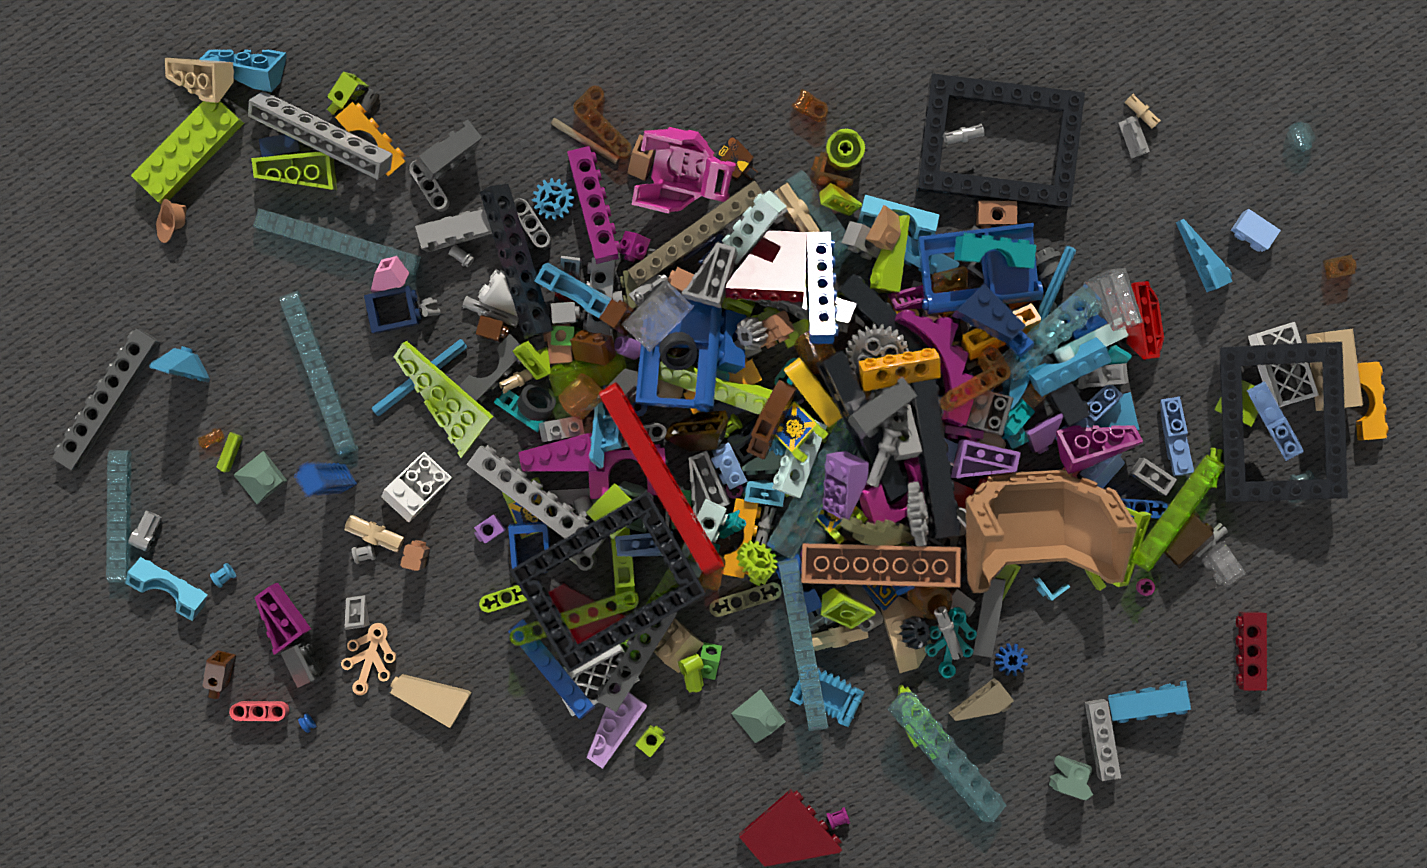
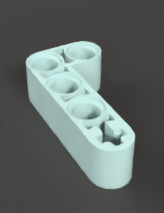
[1053,318,1128,364]

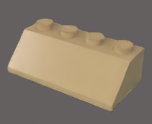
[1306,329,1363,411]

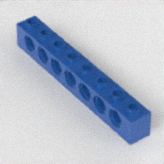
[295,463,357,496]

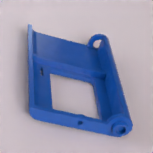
[918,223,1043,314]
[635,294,722,412]

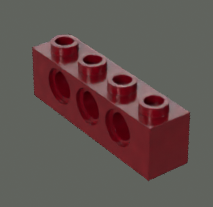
[1235,612,1267,691]

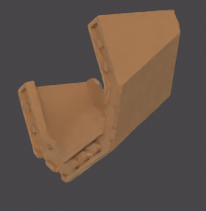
[966,470,1137,593]

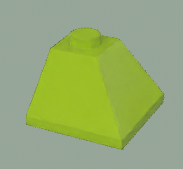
[821,588,875,629]

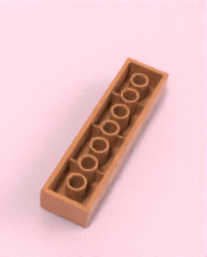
[802,544,960,587]

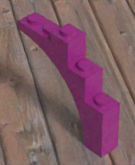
[895,310,980,427]

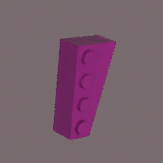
[518,433,605,472]

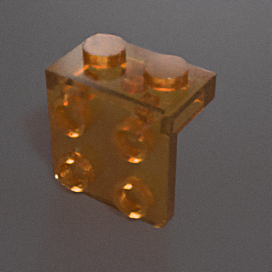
[811,152,854,191]
[931,266,968,318]

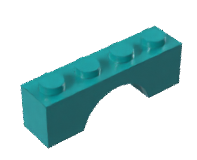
[954,233,1036,269]

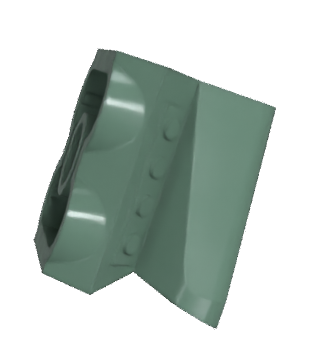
[1049,755,1093,801]

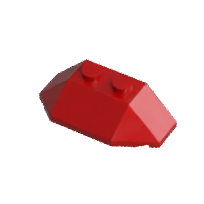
[1121,281,1164,360]

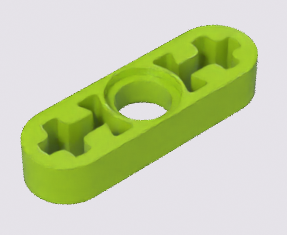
[479,585,526,613]

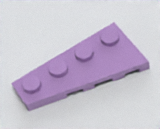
[587,683,647,769]

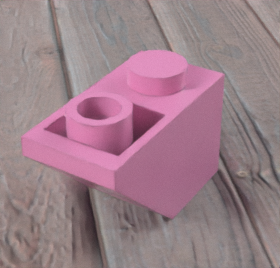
[371,256,409,293]

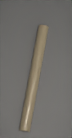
[551,118,619,164]

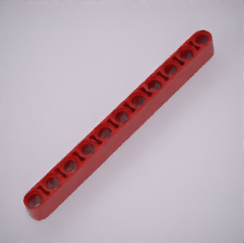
[599,382,724,576]

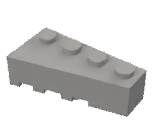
[415,206,492,253]

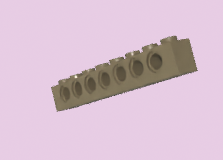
[627,181,764,286]

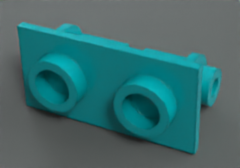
[712,510,746,539]

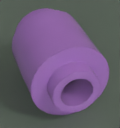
[614,336,641,360]

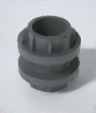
[1035,247,1068,289]

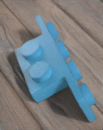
[904,236,959,280]
[589,396,623,468]

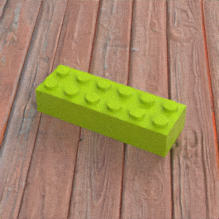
[131,100,244,204]

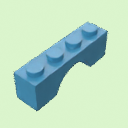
[534,263,611,318]
[1027,337,1111,396]

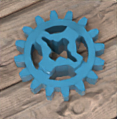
[532,178,574,221]

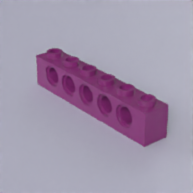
[567,146,621,264]

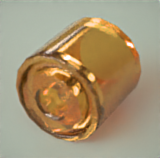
[794,331,836,374]
[559,373,602,420]
[907,586,953,619]

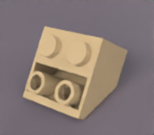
[647,618,703,673]

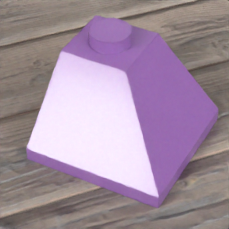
[1025,413,1064,454]

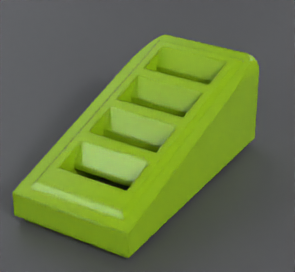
[819,183,862,216]

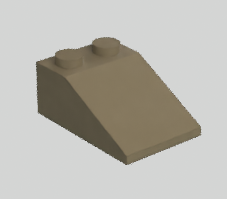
[949,678,1014,721]

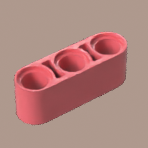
[229,701,289,721]

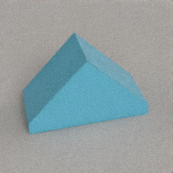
[744,480,785,507]

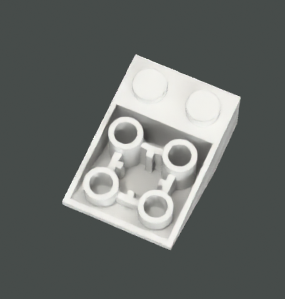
[381,452,452,522]

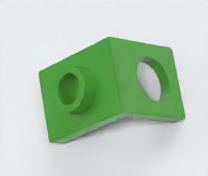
[551,326,580,346]
[700,642,722,680]

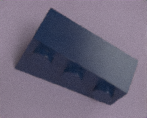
[953,284,1026,344]

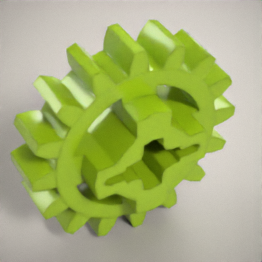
[736,540,778,580]

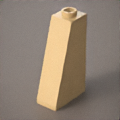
[390,674,472,728]

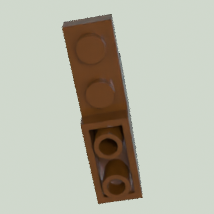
[747,380,797,460]

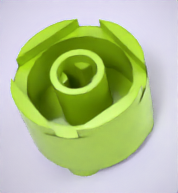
[825,129,865,171]

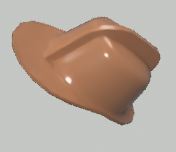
[156,199,187,243]

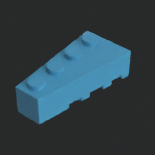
[1108,681,1191,723]

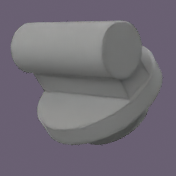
[419,298,440,317]

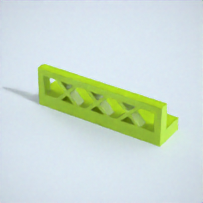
[1100,507,1152,587]

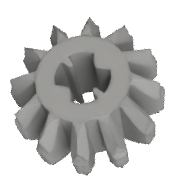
[735,317,768,350]

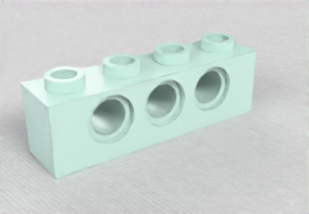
[722,190,786,265]
[772,420,827,498]
[682,499,728,577]

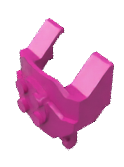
[632,127,736,213]

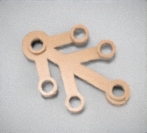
[341,623,396,695]

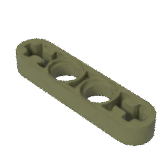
[709,582,782,617]

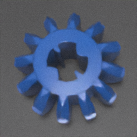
[995,643,1028,676]

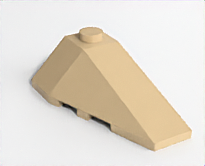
[165,58,234,103]

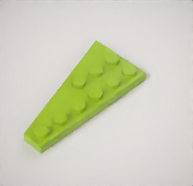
[393,341,494,458]

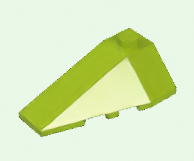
[870,215,910,293]

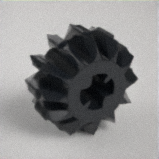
[899,616,932,649]

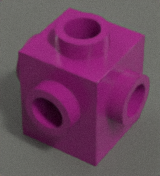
[618,231,651,262]

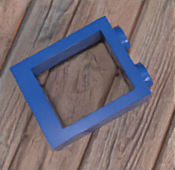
[508,522,551,573]

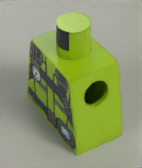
[327,72,369,116]

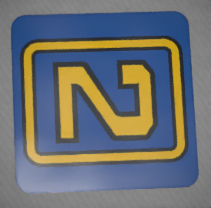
[862,585,898,611]

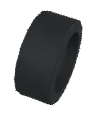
[659,332,697,370]
[517,383,556,421]

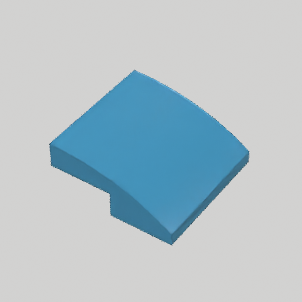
[1096,392,1139,430]

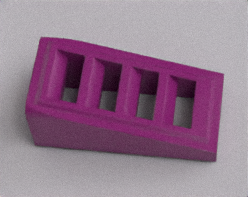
[888,285,924,311]

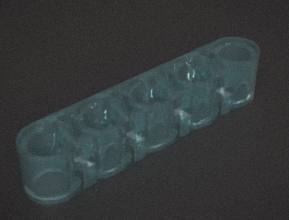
[785,170,849,258]

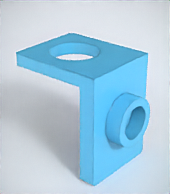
[1033,576,1070,600]

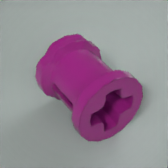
[826,807,850,830]

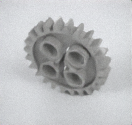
[846,324,909,380]
[907,482,929,546]

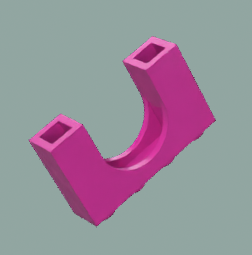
[589,445,666,500]
[859,456,925,524]

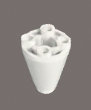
[478,269,518,317]

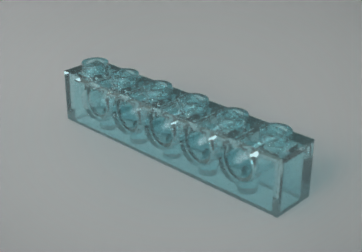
[997,284,1102,382]

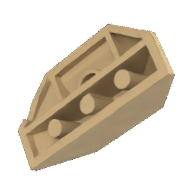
[880,596,931,673]

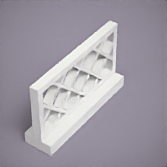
[1248,322,1319,407]
[561,644,640,716]

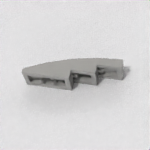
[1071,363,1129,389]

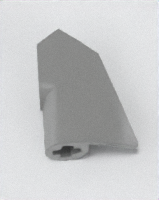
[550,488,598,524]

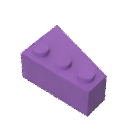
[951,440,1021,478]

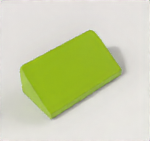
[216,432,243,472]

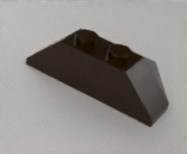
[664,410,729,452]

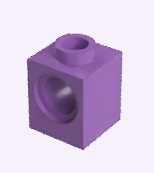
[474,514,506,543]

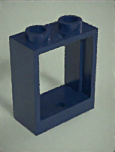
[364,286,422,334]

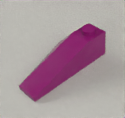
[1056,425,1143,474]

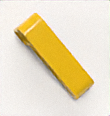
[784,357,842,427]

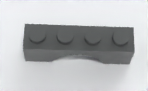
[459,334,522,404]

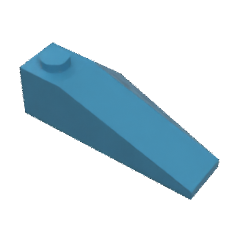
[199,50,287,92]
[1176,219,1232,292]
[150,346,210,382]

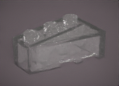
[1083,267,1143,331]

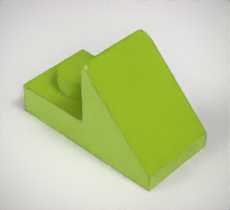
[512,341,551,380]

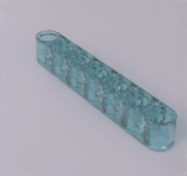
[106,450,132,583]

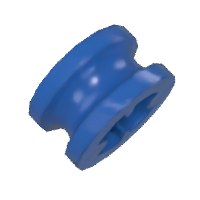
[298,713,316,733]

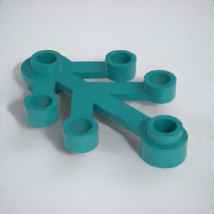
[925,607,977,678]

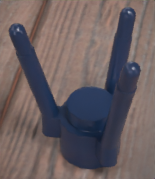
[683,233,724,264]

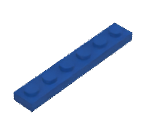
[508,619,595,719]

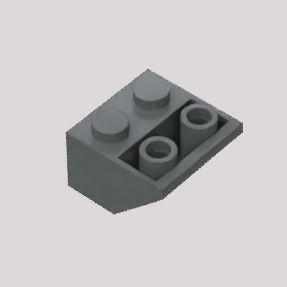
[966,388,1014,435]
[281,642,322,688]

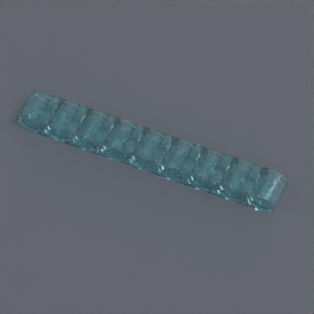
[253,208,421,276]
[279,291,358,456]
[778,558,828,732]

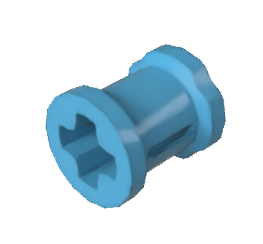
[210,563,237,588]

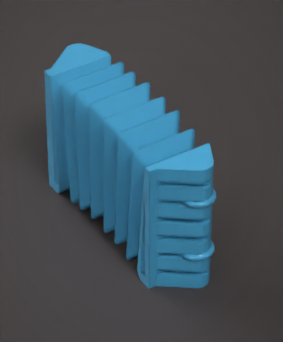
[789,665,865,727]

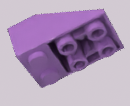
[823,451,869,519]

